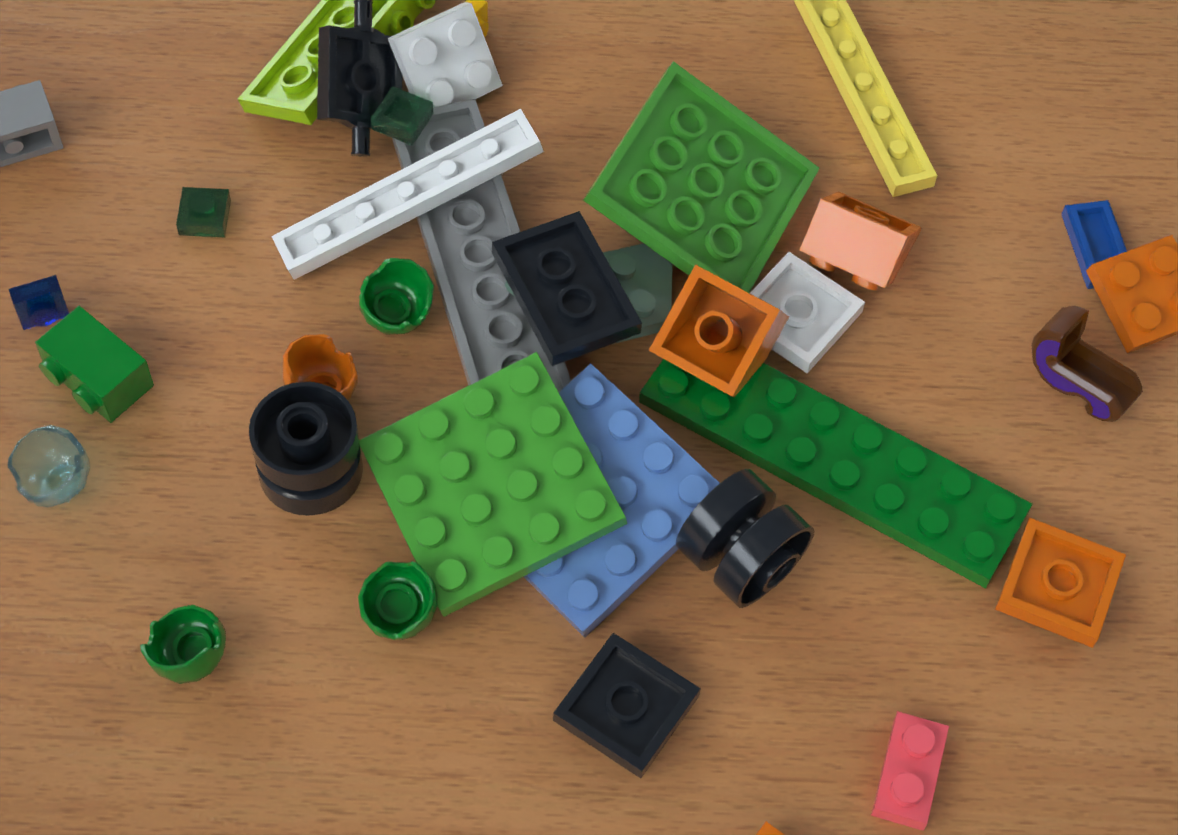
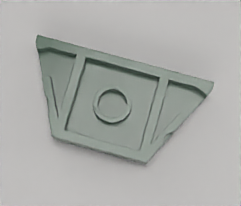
[505,243,672,344]

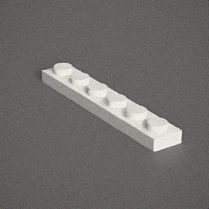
[272,109,544,280]

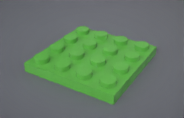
[583,61,820,293]
[359,352,628,617]

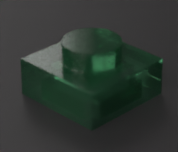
[371,86,434,146]
[176,187,231,238]

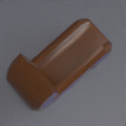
[1031,306,1143,422]

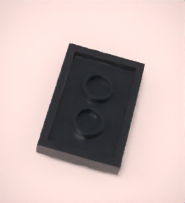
[492,211,642,366]

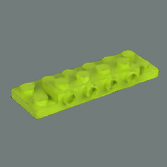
[238,0,436,125]

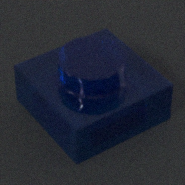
[9,275,69,330]

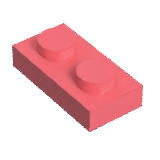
[871,711,949,831]

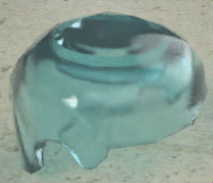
[7,425,90,508]

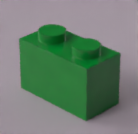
[35,305,154,423]

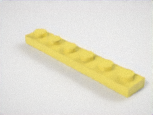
[794,0,938,197]

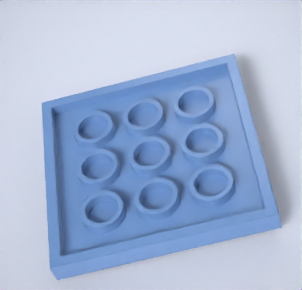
[524,363,720,638]

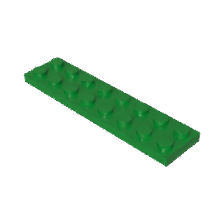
[639,359,1032,589]

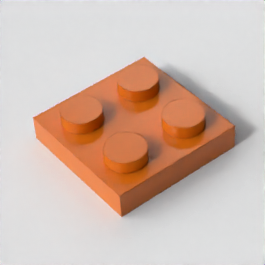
[1086,235,1178,354]
[995,517,1126,648]

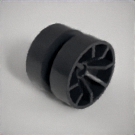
[249,382,363,516]
[676,469,815,608]

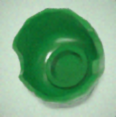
[359,258,434,335]
[358,561,438,640]
[140,605,226,684]

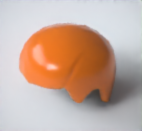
[283,334,358,400]

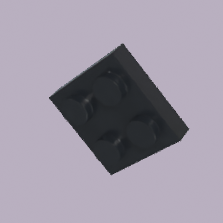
[553,633,701,778]

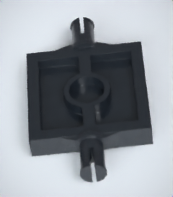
[317,0,402,157]

